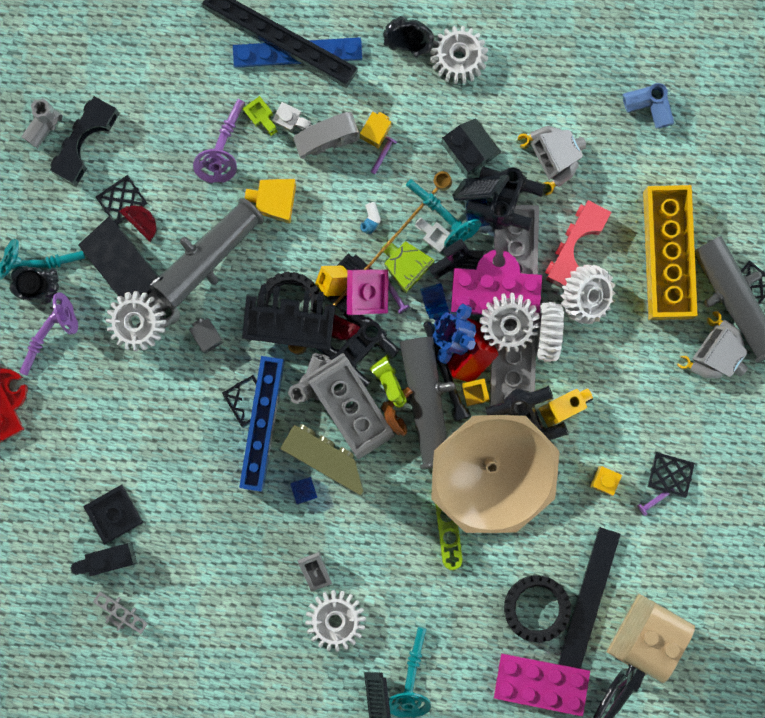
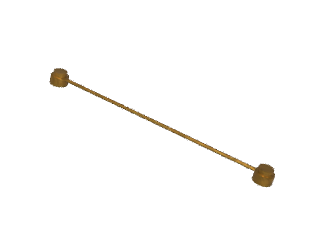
[288,171,452,355]

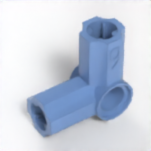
[622,83,674,129]

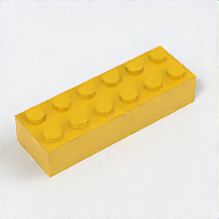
[643,185,698,320]

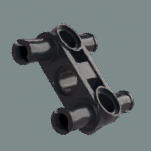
[466,166,546,231]
[316,311,401,387]
[485,385,569,440]

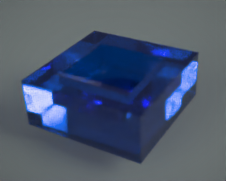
[290,477,318,505]

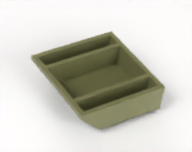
[280,424,364,496]

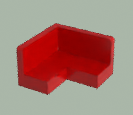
[447,318,499,382]

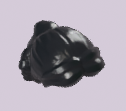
[383,16,434,57]
[10,266,59,305]

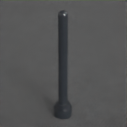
[423,321,471,422]

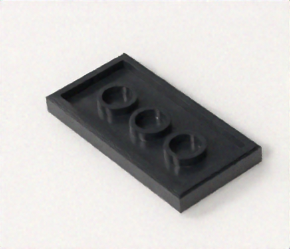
[78,216,159,299]

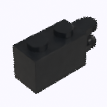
[70,542,138,576]

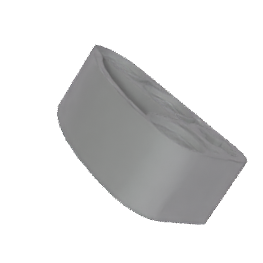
[293,112,359,159]

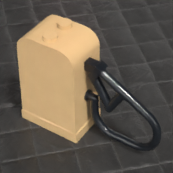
[593,594,695,718]

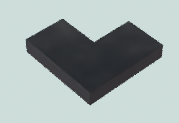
[428,239,473,279]

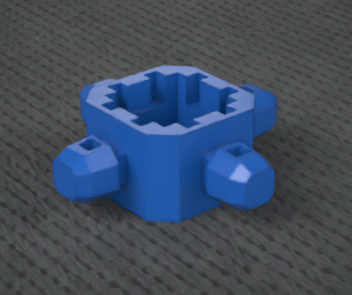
[433,303,476,364]

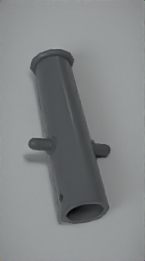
[150,198,264,310]
[695,236,765,363]
[400,337,456,470]

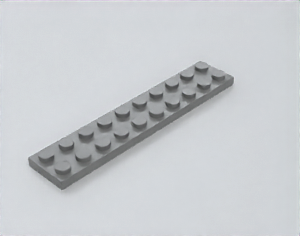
[490,205,539,415]

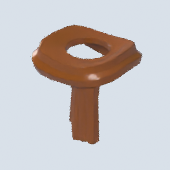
[380,387,413,436]

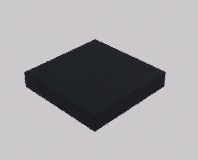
[83,484,144,545]

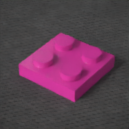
[347,269,389,315]

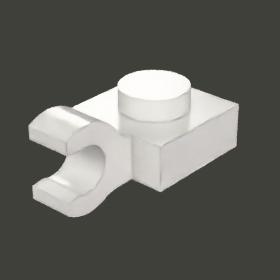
[272,102,312,132]
[415,217,454,253]

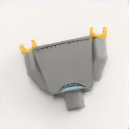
[517,126,586,195]
[677,311,748,379]

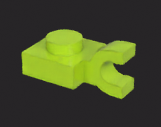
[242,96,278,136]

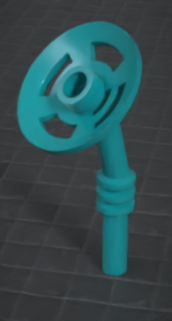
[406,179,482,248]
[0,238,85,280]
[389,626,431,718]

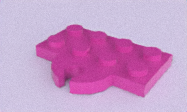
[451,250,542,315]

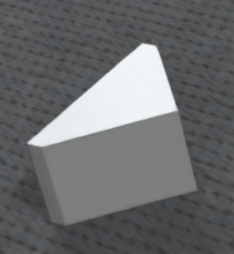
[297,551,332,592]

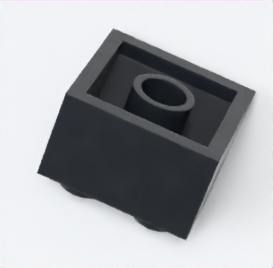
[441,118,501,178]

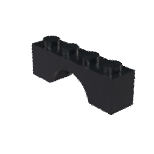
[50,96,120,187]

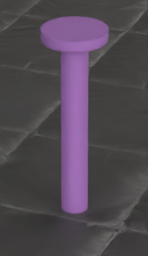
[371,136,397,174]
[388,279,410,314]
[637,488,675,516]

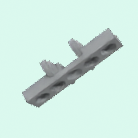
[93,591,149,634]

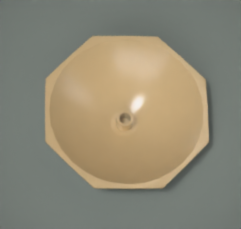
[431,415,559,533]

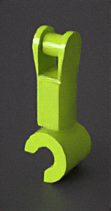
[370,355,406,408]

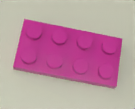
[494,653,590,717]

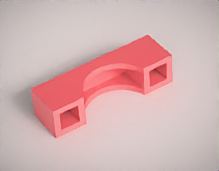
[545,200,611,288]

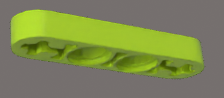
[435,504,462,570]

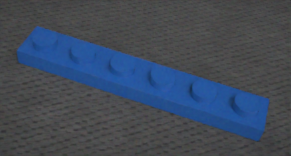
[233,37,362,68]

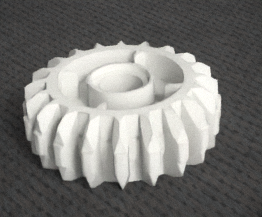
[430,26,488,84]
[560,265,616,324]
[106,291,166,351]
[480,293,540,352]
[536,302,564,362]
[305,590,366,652]

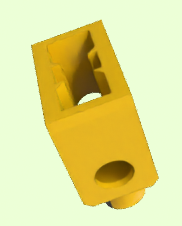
[245,179,296,223]
[538,388,593,427]

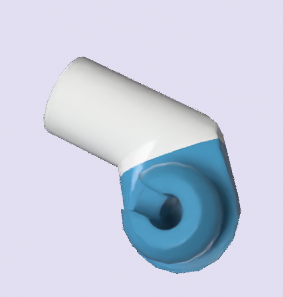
[360,202,381,234]

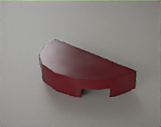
[119,205,157,242]
[332,314,360,340]

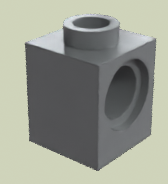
[189,318,224,354]

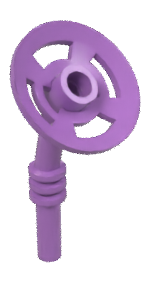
[193,99,245,183]
[20,292,78,375]

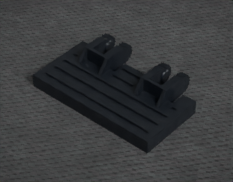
[242,284,335,350]

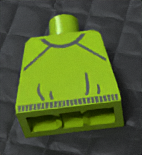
[381,241,435,293]

